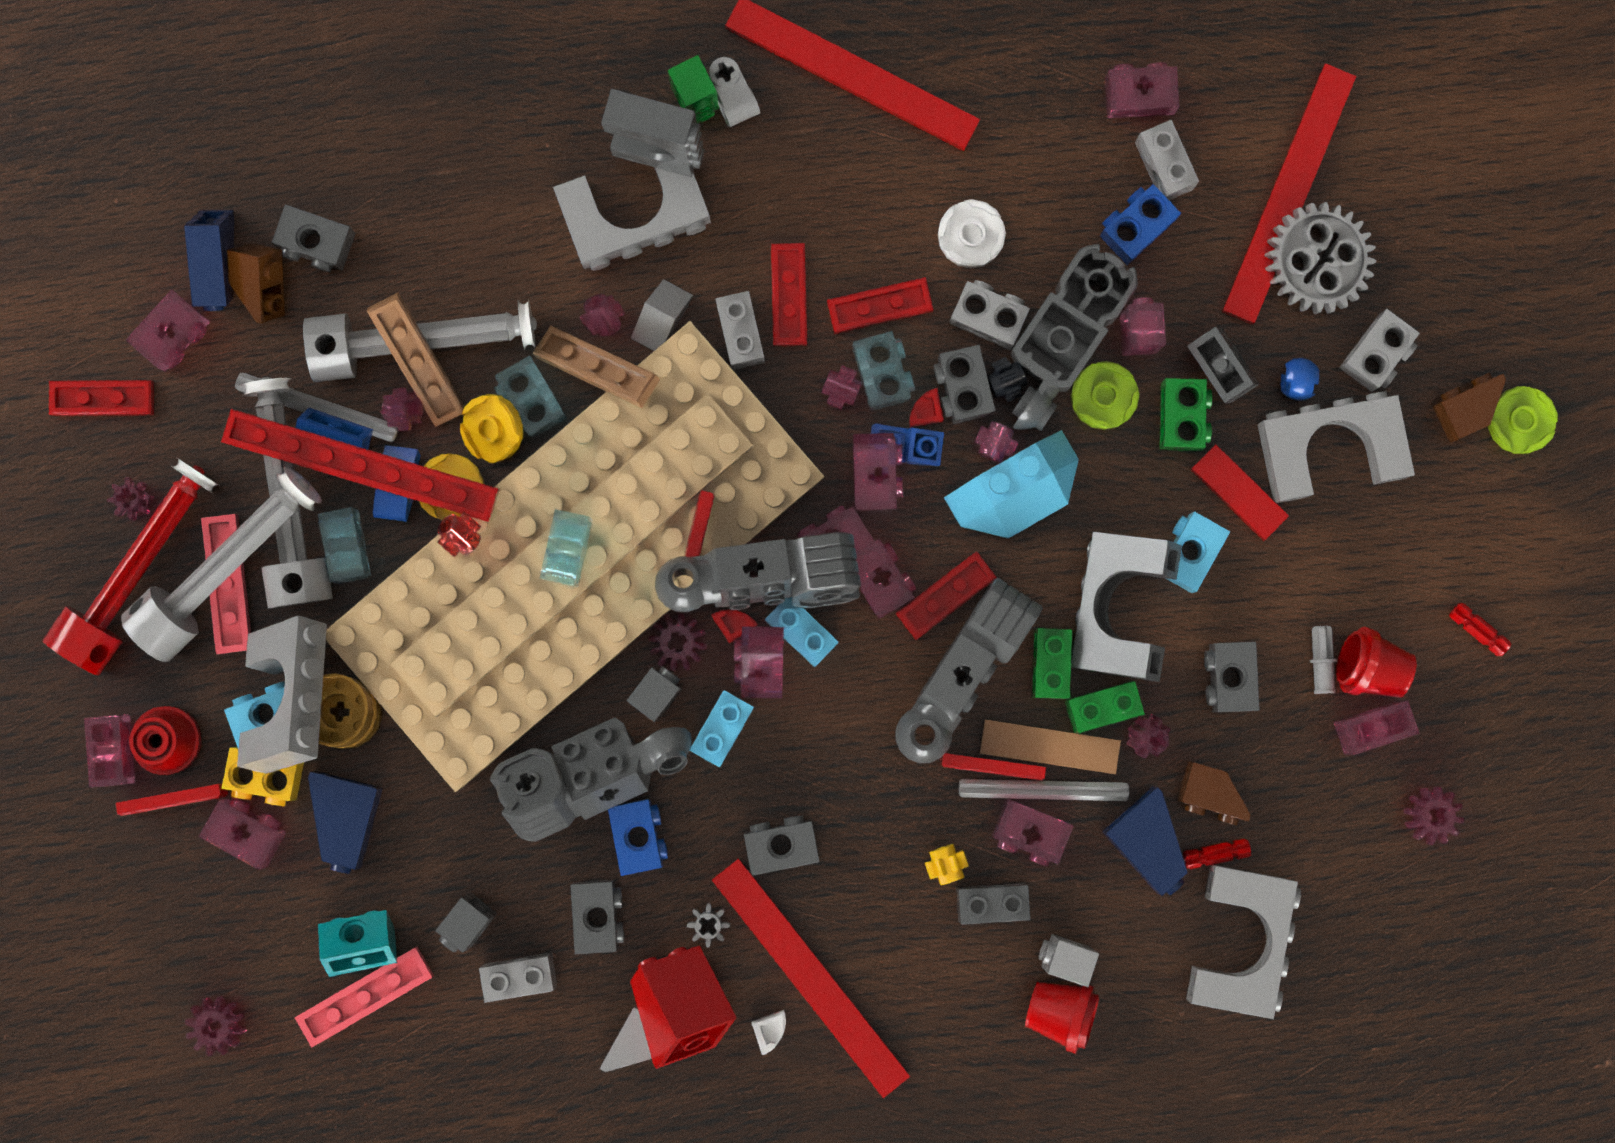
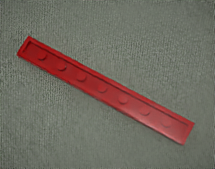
[725,0,980,151]
[1222,63,1356,325]
[221,409,499,522]
[712,858,910,1098]

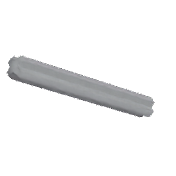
[235,372,399,442]
[959,779,1129,801]

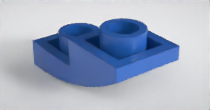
[868,424,944,467]
[373,445,421,522]

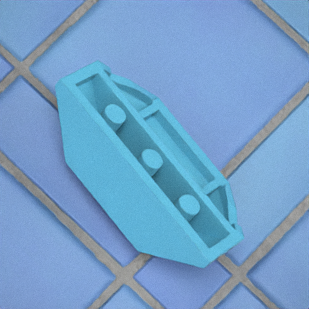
[944,430,1079,539]

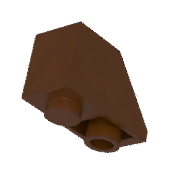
[227,243,285,324]
[1433,372,1506,443]
[1177,762,1251,826]

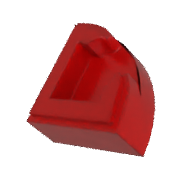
[909,388,944,428]
[711,610,758,644]

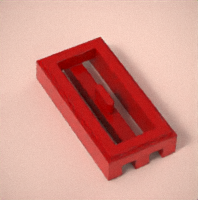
[684,490,715,557]

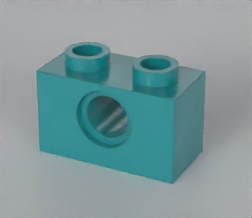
[318,910,397,977]

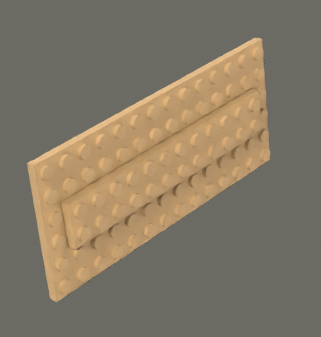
[326,321,825,792]

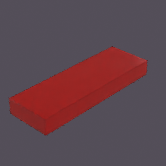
[771,243,807,346]
[827,277,934,334]
[49,380,154,416]
[1190,444,1289,541]
[895,551,997,641]
[940,753,1046,781]
[116,784,228,816]

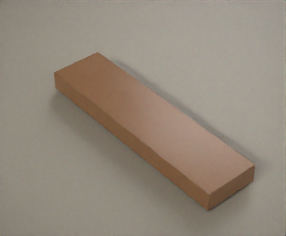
[367,293,465,427]
[533,325,660,408]
[979,719,1121,774]

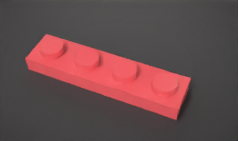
[201,514,251,654]
[295,946,434,1048]

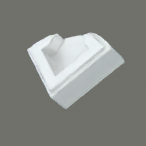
[751,1010,786,1055]

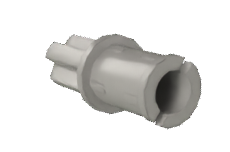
[1309,626,1338,694]

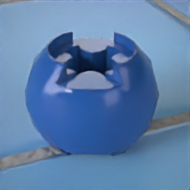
[1281,358,1319,401]

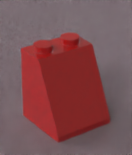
[630,945,737,1069]

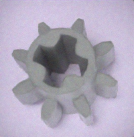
[687,903,730,947]

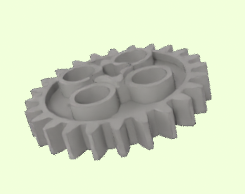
[1265,202,1376,314]

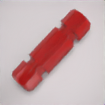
[1449,603,1512,656]
[1183,839,1251,869]

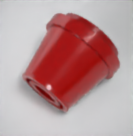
[1336,627,1417,698]
[129,706,202,775]
[1025,981,1100,1054]

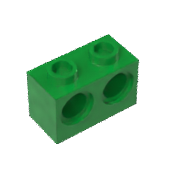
[667,55,719,123]
[1159,378,1212,451]
[1031,628,1072,699]
[1064,681,1145,733]

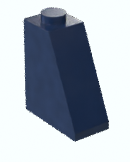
[184,210,234,311]
[308,771,383,874]
[1102,786,1188,896]

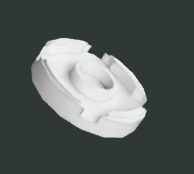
[938,199,1006,269]

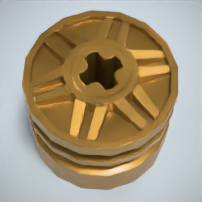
[318,673,382,749]

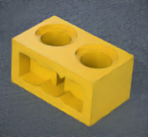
[221,747,304,806]

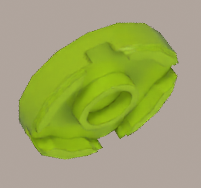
[1070,361,1140,430]
[1488,386,1558,454]

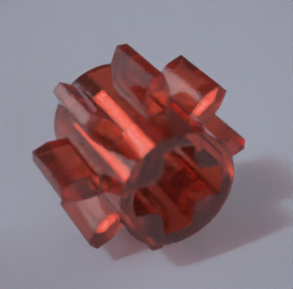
[437,512,481,557]

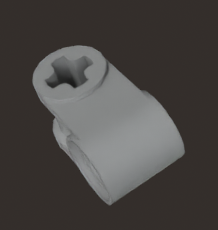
[709,57,760,127]

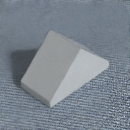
[631,279,693,351]
[600,1004,652,1072]

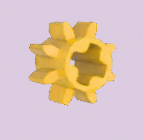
[925,844,969,885]

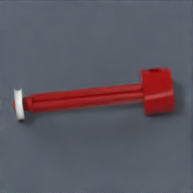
[42,457,220,676]

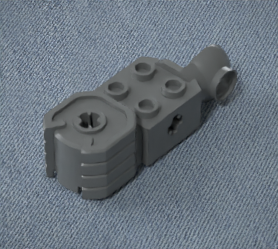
[1010,244,1138,431]
[655,532,861,612]
[895,578,1043,763]
[490,718,692,842]

